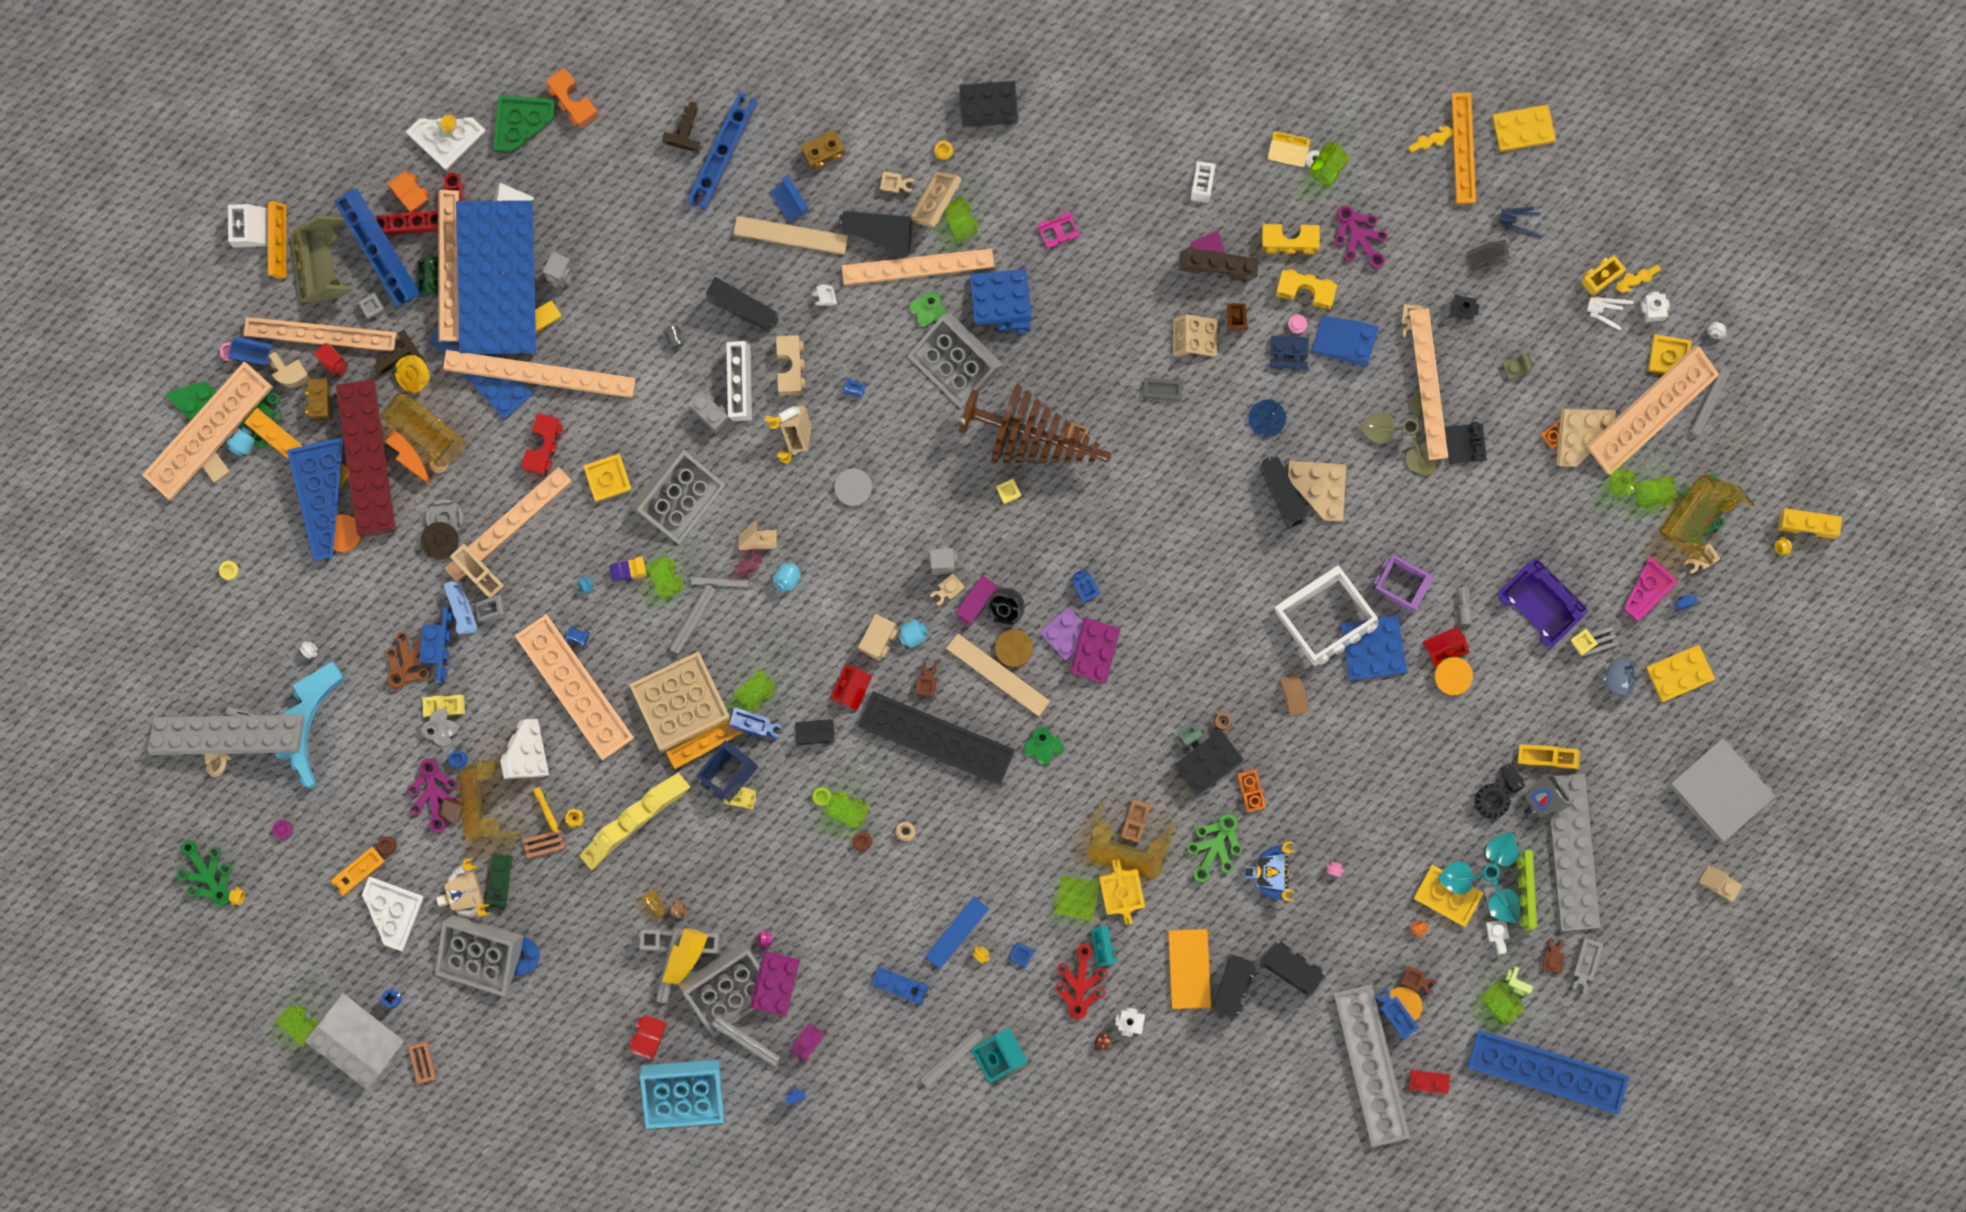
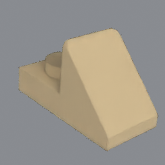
[738,520,777,550]
[1698,865,1743,902]

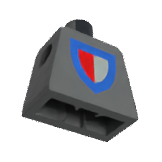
[1524,774,1574,820]

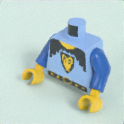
[1245,842,1296,902]

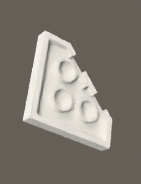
[406,117,486,171]
[500,719,549,779]
[362,877,424,952]

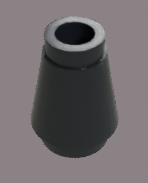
[1499,763,1525,793]

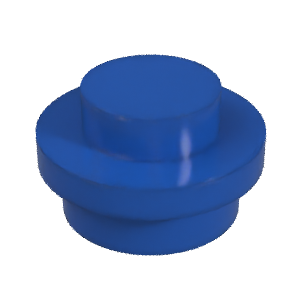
[448,750,468,769]

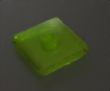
[1055,876,1100,921]

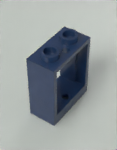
[696,740,759,803]

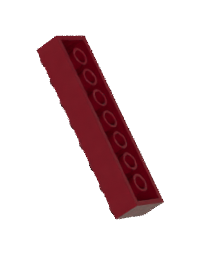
[336,380,397,537]

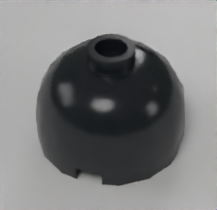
[985,588,1025,627]

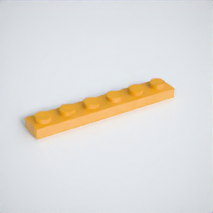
[1451,93,1476,204]

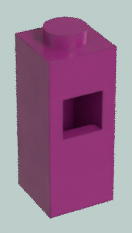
[956,575,998,626]

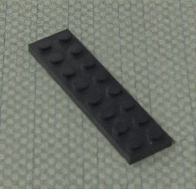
[858,691,1015,786]

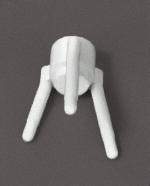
[1587,297,1634,330]

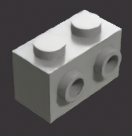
[543,252,574,289]
[688,391,730,434]
[930,545,958,575]

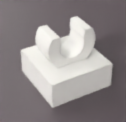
[813,284,837,306]

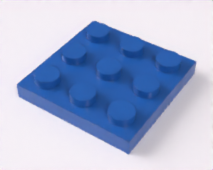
[970,269,1032,325]
[1341,616,1407,681]

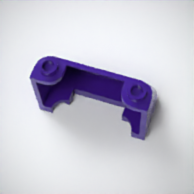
[1497,558,1589,648]

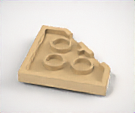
[1556,408,1616,467]
[1288,461,1346,522]

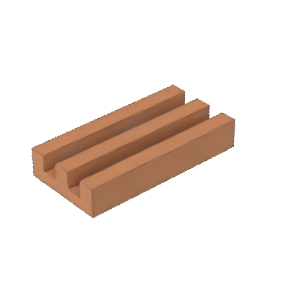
[523,830,565,859]
[408,1041,437,1085]

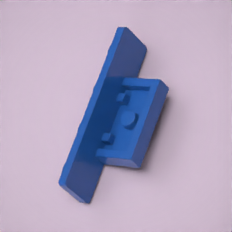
[419,607,453,685]

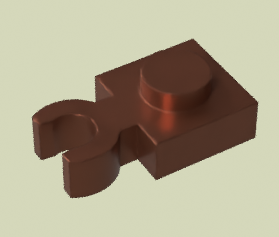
[915,662,937,697]
[1542,938,1565,973]
[1400,966,1437,994]

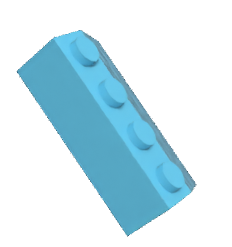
[640,1060,724,1129]

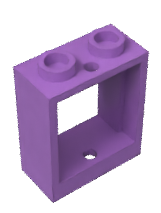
[1373,555,1434,613]

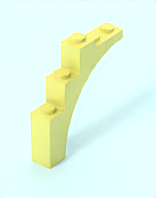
[580,773,690,871]

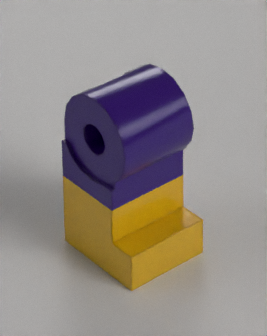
[609,557,647,582]

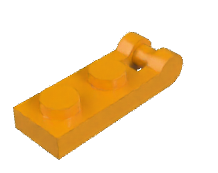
[331,847,385,897]

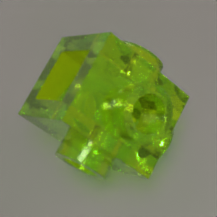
[1607,467,1637,498]

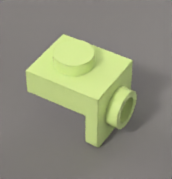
[1505,966,1533,996]

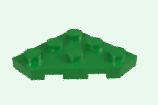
[493,95,556,153]

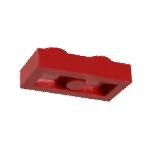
[1409,1070,1450,1094]

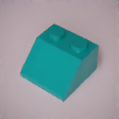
[971,1028,1028,1084]

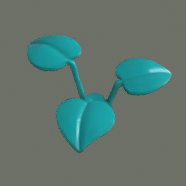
[1438,832,1521,923]

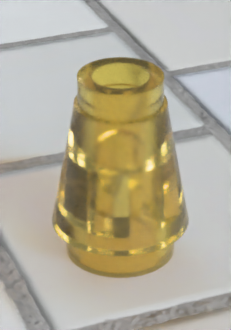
[640,889,667,919]

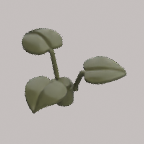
[1360,389,1442,477]

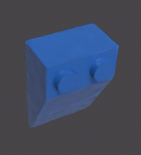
[1312,316,1379,367]

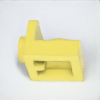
[723,787,756,810]

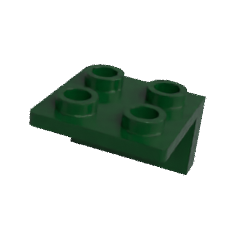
[417,255,438,298]

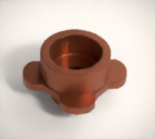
[1094,1032,1110,1052]

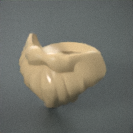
[204,754,233,777]

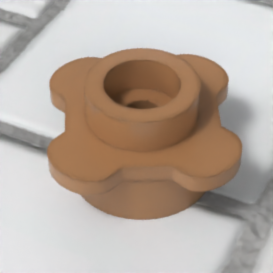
[1211,711,1234,733]
[671,900,687,919]

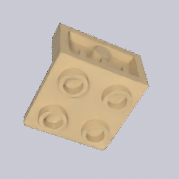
[1173,314,1217,357]

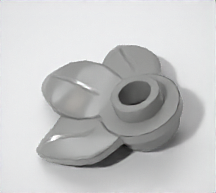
[421,709,460,746]

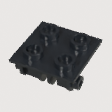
[1445,422,1487,464]

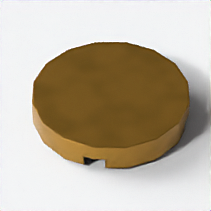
[995,629,1033,668]

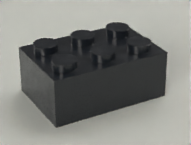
[959,81,1018,127]
[1173,730,1244,797]
[1260,942,1325,997]
[1210,954,1256,1020]

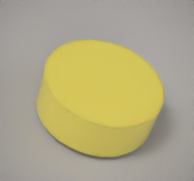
[219,561,239,581]

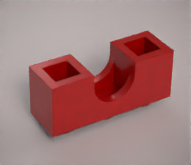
[521,413,563,476]

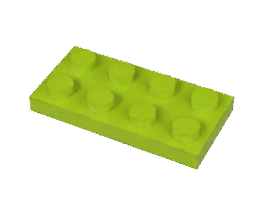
[1516,850,1537,931]

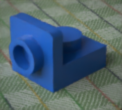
[1070,570,1100,603]

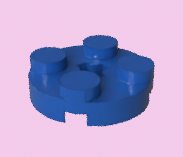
[514,937,540,976]

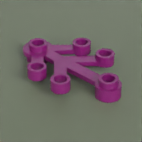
[1334,205,1388,269]
[407,759,460,833]

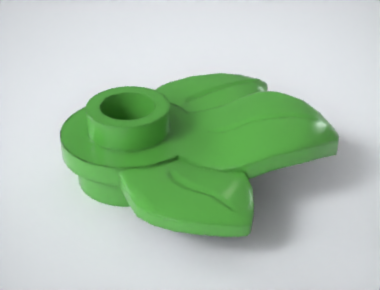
[909,291,946,328]

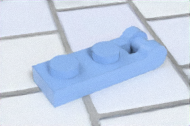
[444,582,477,634]

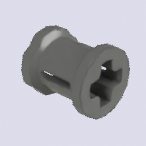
[663,325,685,350]

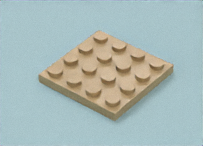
[629,651,730,752]

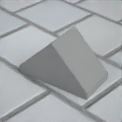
[474,595,507,623]

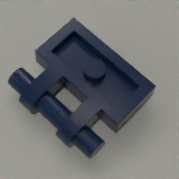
[1269,336,1309,371]

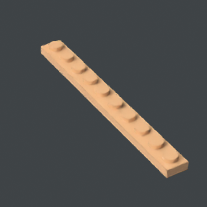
[443,350,635,398]

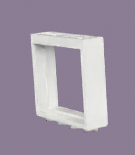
[1275,565,1378,666]

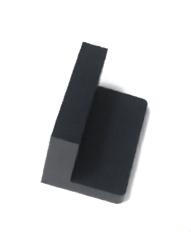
[795,719,835,745]

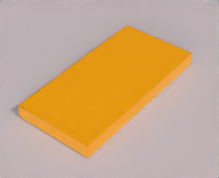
[1168,929,1211,1009]

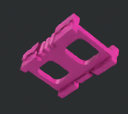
[1038,212,1080,250]

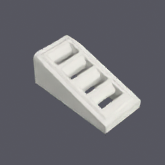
[1191,161,1216,203]

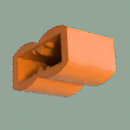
[388,170,430,213]

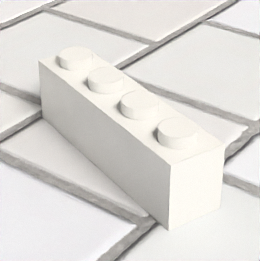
[727,341,752,421]

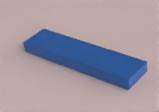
[925,896,989,969]

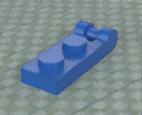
[871,967,929,1005]

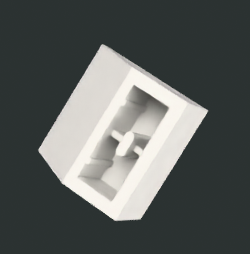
[228,204,268,248]

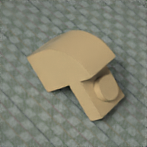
[269,351,311,388]

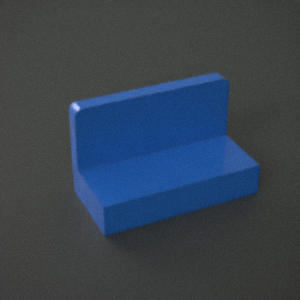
[770,176,809,222]
[228,337,272,367]

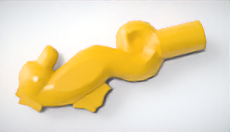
[1408,126,1453,153]
[1616,264,1661,293]
[533,787,558,833]

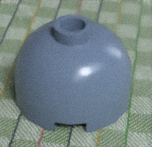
[1603,658,1635,696]

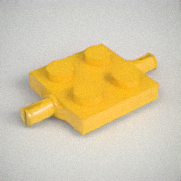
[1099,859,1145,925]

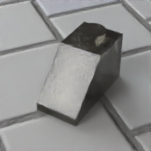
[1466,239,1510,271]

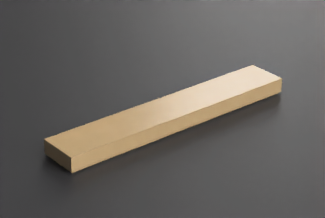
[733,216,848,255]
[946,633,1050,717]

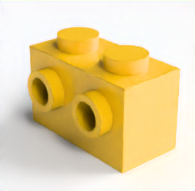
[1581,255,1626,297]

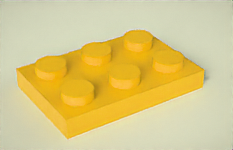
[1492,105,1556,152]
[1646,645,1715,703]
[1413,865,1483,927]

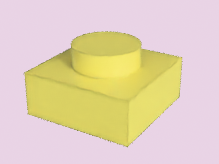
[996,479,1021,505]
[1570,629,1598,656]

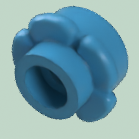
[578,575,594,594]

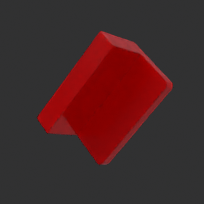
[1423,627,1470,668]
[830,664,872,711]

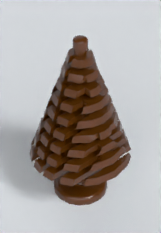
[959,383,1111,463]

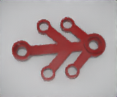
[1055,944,1108,1020]

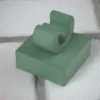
[1177,724,1203,750]

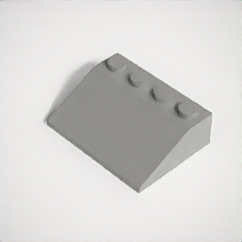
[908,313,1003,408]
[631,447,725,544]
[435,914,523,997]
[679,941,760,1037]
[305,993,404,1090]

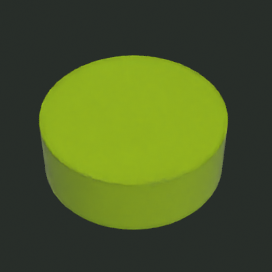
[812,787,832,807]

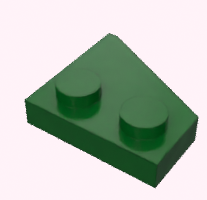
[165,381,216,420]

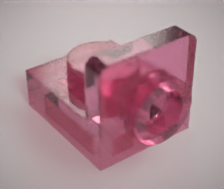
[735,549,762,575]

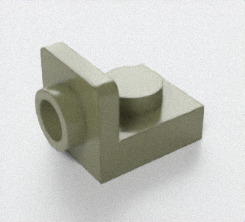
[1502,352,1533,381]

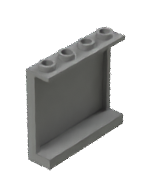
[1668,738,1775,844]

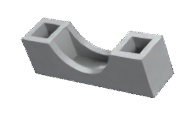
[639,930,720,955]

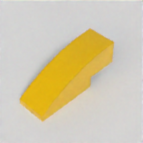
[1518,744,1581,770]
[662,928,708,984]

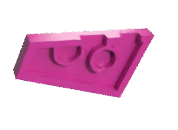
[1624,556,1678,622]

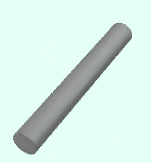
[691,577,749,588]

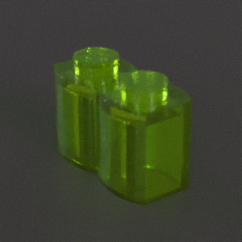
[1309,142,1349,187]
[943,197,979,243]
[1633,476,1678,510]
[646,555,684,601]
[732,669,777,712]
[824,790,869,830]
[1479,981,1524,1026]
[275,1004,319,1048]

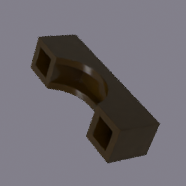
[1179,247,1258,282]

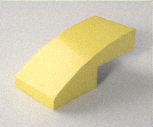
[423,694,465,717]

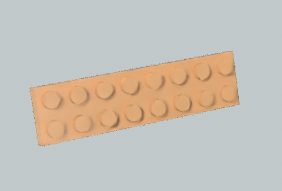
[1586,345,1719,475]
[142,362,273,501]
[515,614,634,761]

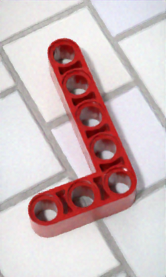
[375,172,464,236]

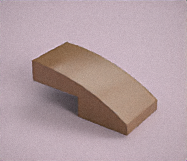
[1121,799,1151,843]

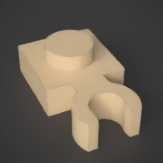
[880,171,914,194]
[1401,304,1423,338]
[1684,543,1720,574]
[930,573,965,606]

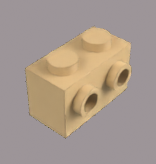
[858,614,899,661]

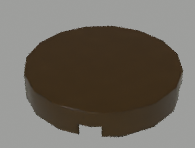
[420,521,459,560]

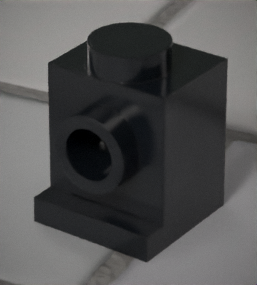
[1450,294,1480,320]

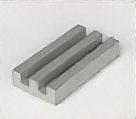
[1581,627,1619,657]

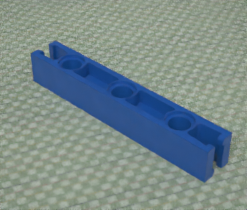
[688,92,757,211]
[334,189,420,307]

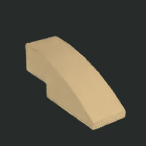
[450,544,505,598]

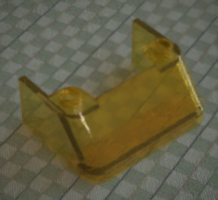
[378,393,468,467]
[1660,475,1755,565]
[459,758,523,842]
[1086,802,1175,879]

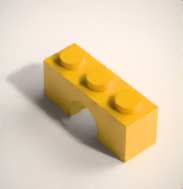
[1261,224,1320,255]
[1275,269,1338,310]
[1778,508,1842,539]

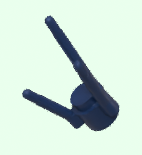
[1500,206,1542,238]

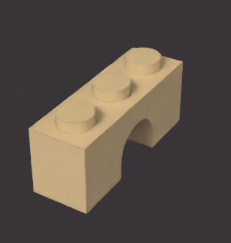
[776,335,805,396]

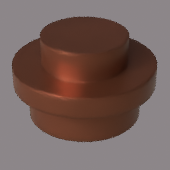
[853,832,872,851]
[377,836,397,856]

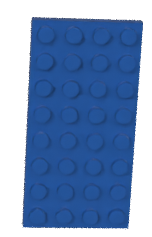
[456,200,536,354]

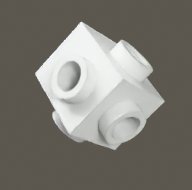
[1641,292,1670,322]
[1115,1008,1145,1037]

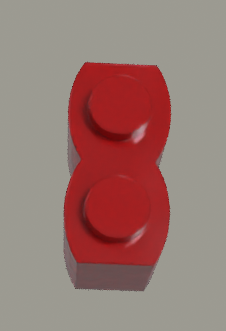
[314,343,348,377]
[629,1014,667,1060]

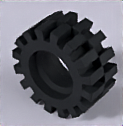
[1474,783,1511,819]

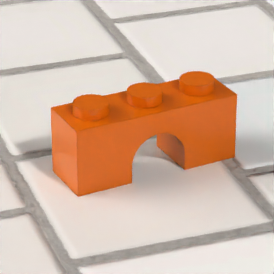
[546,68,599,129]

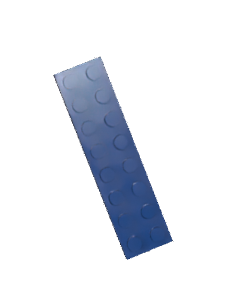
[1467,1030,1630,1114]

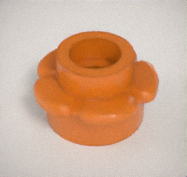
[1410,921,1429,937]

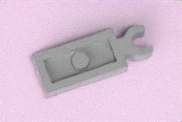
[1572,938,1603,993]

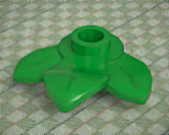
[1025,727,1063,766]

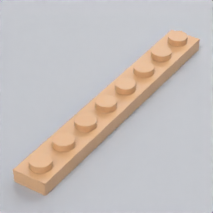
[438,190,459,342]
[842,249,994,285]
[1410,308,1448,461]
[243,317,397,352]
[444,467,572,582]

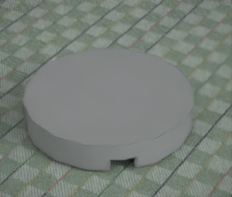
[834,468,873,507]
[425,499,464,532]

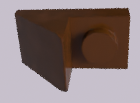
[1226,303,1248,333]

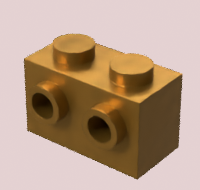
[801,130,845,170]
[305,378,332,421]

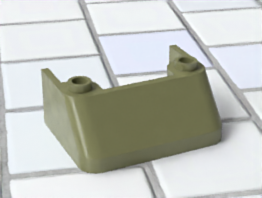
[291,215,354,303]

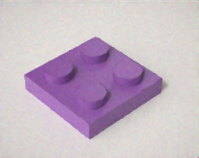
[1040,607,1082,661]

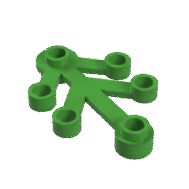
[1187,814,1242,883]

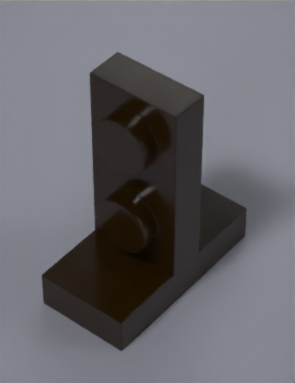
[662,101,702,154]
[374,329,426,376]

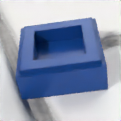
[1009,942,1035,968]

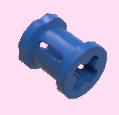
[843,378,866,399]
[565,626,590,648]
[381,989,402,1008]

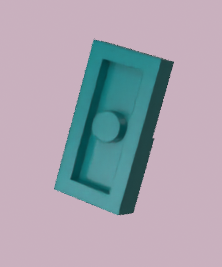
[1091,925,1119,968]

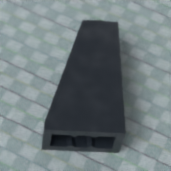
[839,210,913,255]
[706,277,779,332]
[1260,456,1308,530]

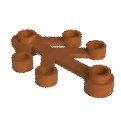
[386,623,430,690]

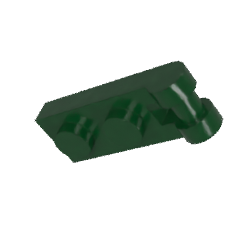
[486,854,513,910]

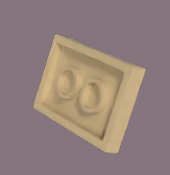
[910,172,962,227]

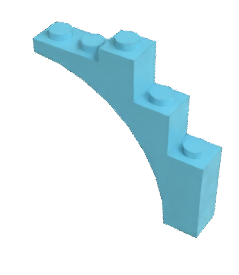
[274,661,345,789]

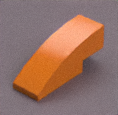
[385,430,431,485]

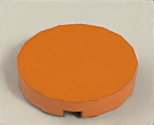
[333,514,362,553]

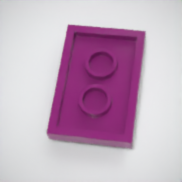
[1069,617,1120,684]
[750,950,800,1017]

